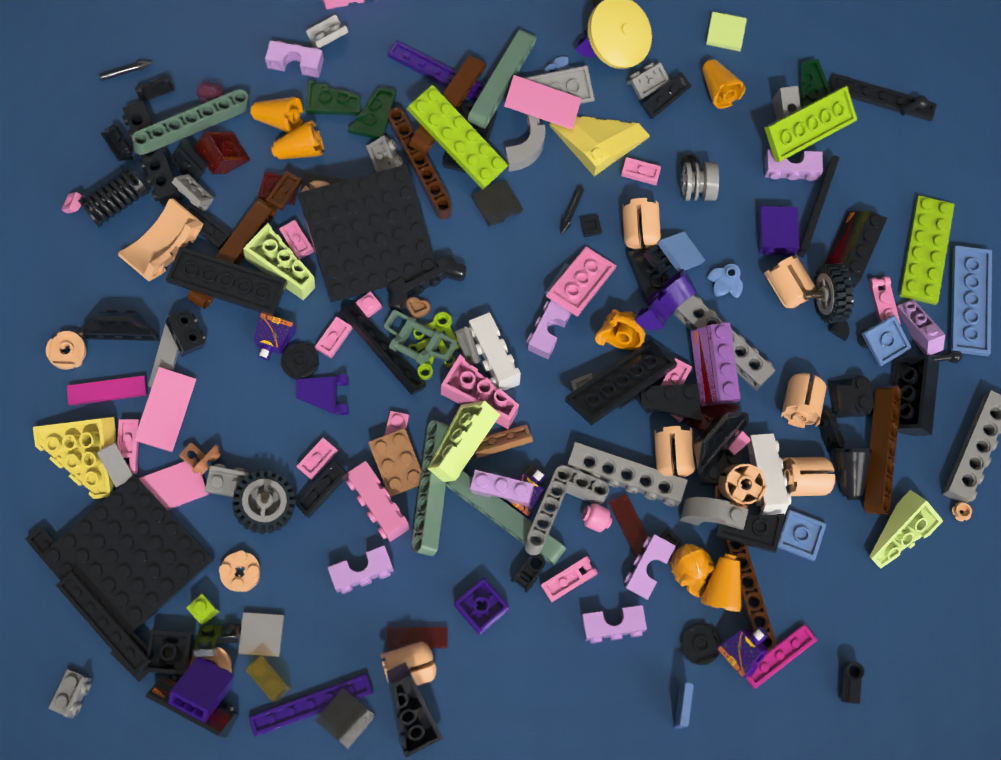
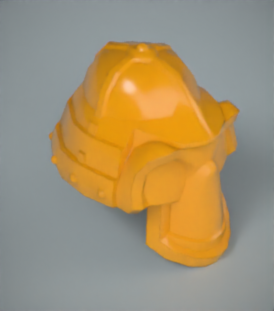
[595,309,645,350]
[670,544,715,598]

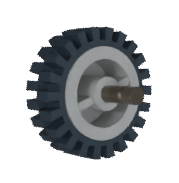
[803,263,854,323]
[232,470,296,534]

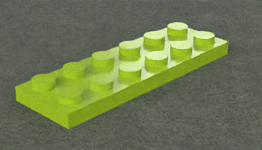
[407,85,509,190]
[764,86,857,162]
[899,196,955,305]

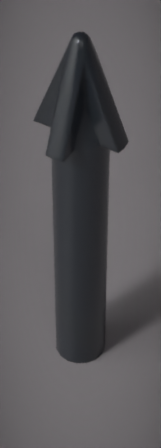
[99,60,152,81]
[560,186,584,234]

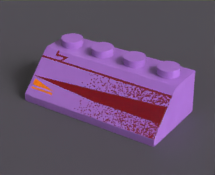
[690,322,740,407]

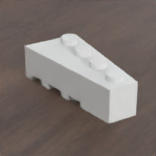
[469,312,521,391]
[748,433,791,515]

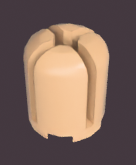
[622,198,661,250]
[764,255,816,308]
[781,373,827,428]
[654,426,695,478]
[782,457,835,496]
[718,464,766,504]
[380,642,436,686]

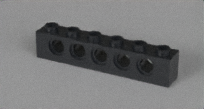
[122,100,183,207]

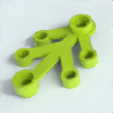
[408,312,460,380]

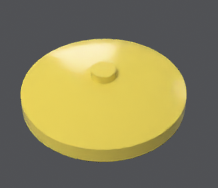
[588,0,652,69]

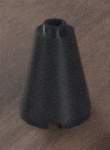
[832,448,872,500]

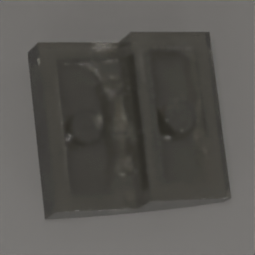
[471,180,523,226]
[316,688,375,749]

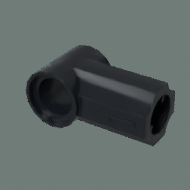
[841,662,865,704]

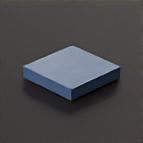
[657,232,705,272]
[861,315,912,366]
[777,509,827,561]
[674,683,694,729]

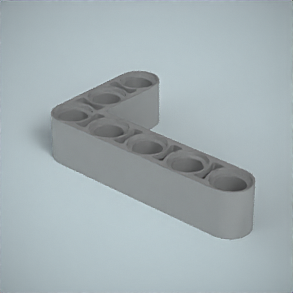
[524,465,609,555]

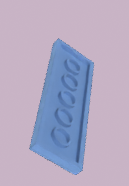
[950,246,992,357]

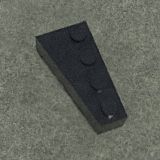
[387,662,443,758]

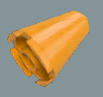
[702,59,746,109]
[250,97,303,133]
[271,120,324,160]
[701,553,741,612]

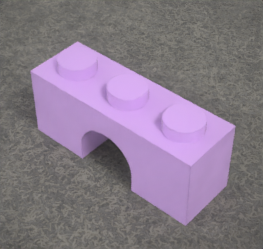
[265,40,324,78]
[764,149,823,181]
[526,300,572,359]
[470,470,534,507]
[624,534,676,600]
[327,545,394,594]
[581,605,647,644]

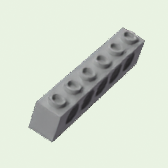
[673,295,775,391]
[942,390,1001,503]
[567,442,688,507]

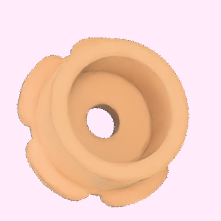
[952,502,972,521]

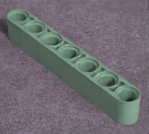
[468,30,536,129]
[132,89,248,155]
[412,420,450,556]
[446,471,566,565]

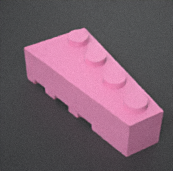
[441,355,519,429]
[346,461,410,542]

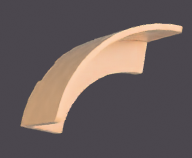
[118,198,203,281]

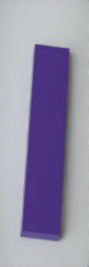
[387,40,485,102]
[248,673,374,737]

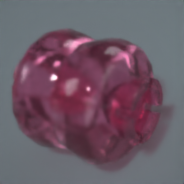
[196,81,225,103]

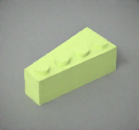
[243,223,315,300]
[427,400,500,482]

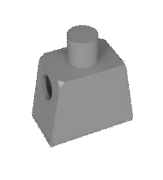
[772,86,801,121]

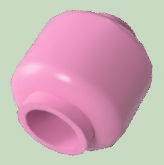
[581,503,612,532]

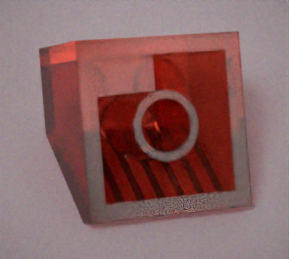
[195,132,250,174]

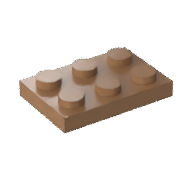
[368,428,421,497]

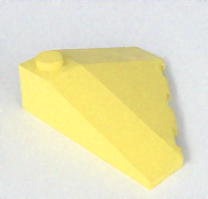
[549,116,650,176]
[33,417,116,499]

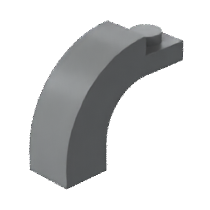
[505,114,545,172]
[680,497,748,530]

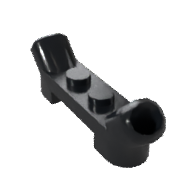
[386,255,467,312]

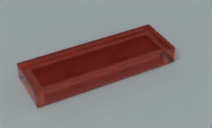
[608,494,648,556]
[386,627,448,649]

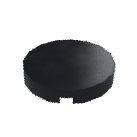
[281,343,319,380]
[680,624,721,666]

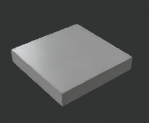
[238,612,285,657]

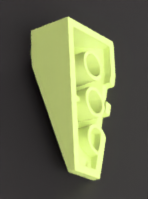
[869,490,943,568]

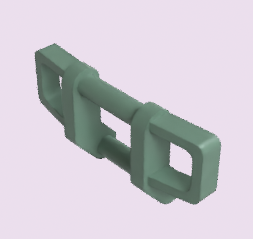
[384,310,458,365]

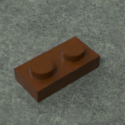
[266,171,303,211]

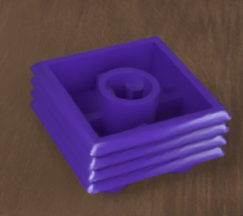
[454,577,509,635]

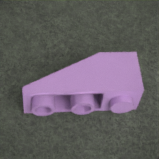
[897,299,945,355]

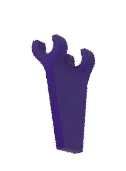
[296,374,349,415]

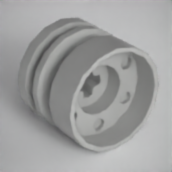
[680,162,719,201]

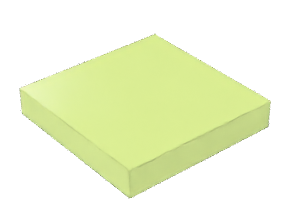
[706,12,747,51]

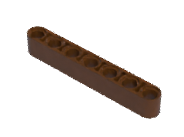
[409,55,487,155]
[388,108,452,219]
[187,198,277,309]
[864,385,901,514]
[721,538,776,651]

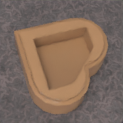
[406,297,431,319]

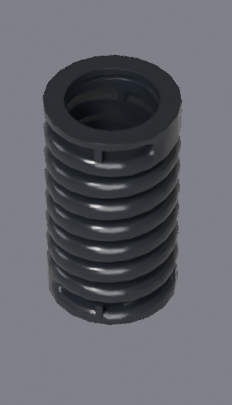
[78,166,148,227]

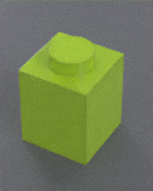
[186,594,220,626]

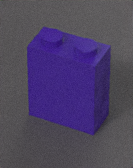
[757,206,800,257]
[168,657,234,723]

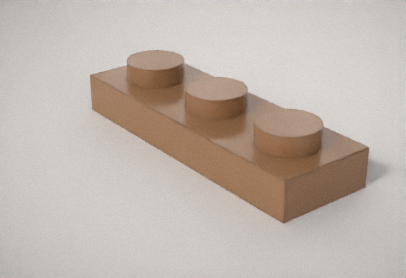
[475,424,533,458]

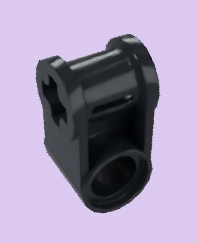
[511,554,545,593]

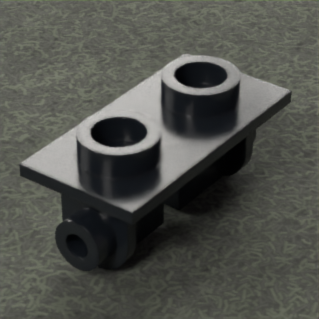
[135,75,175,102]
[101,125,134,161]
[818,410,845,452]

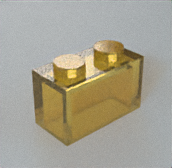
[245,655,291,703]

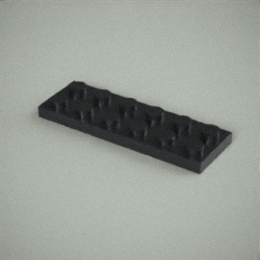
[166,247,287,317]
[565,340,677,426]

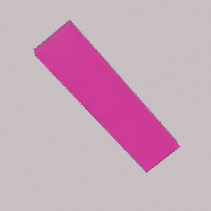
[67,375,147,406]
[745,624,817,689]

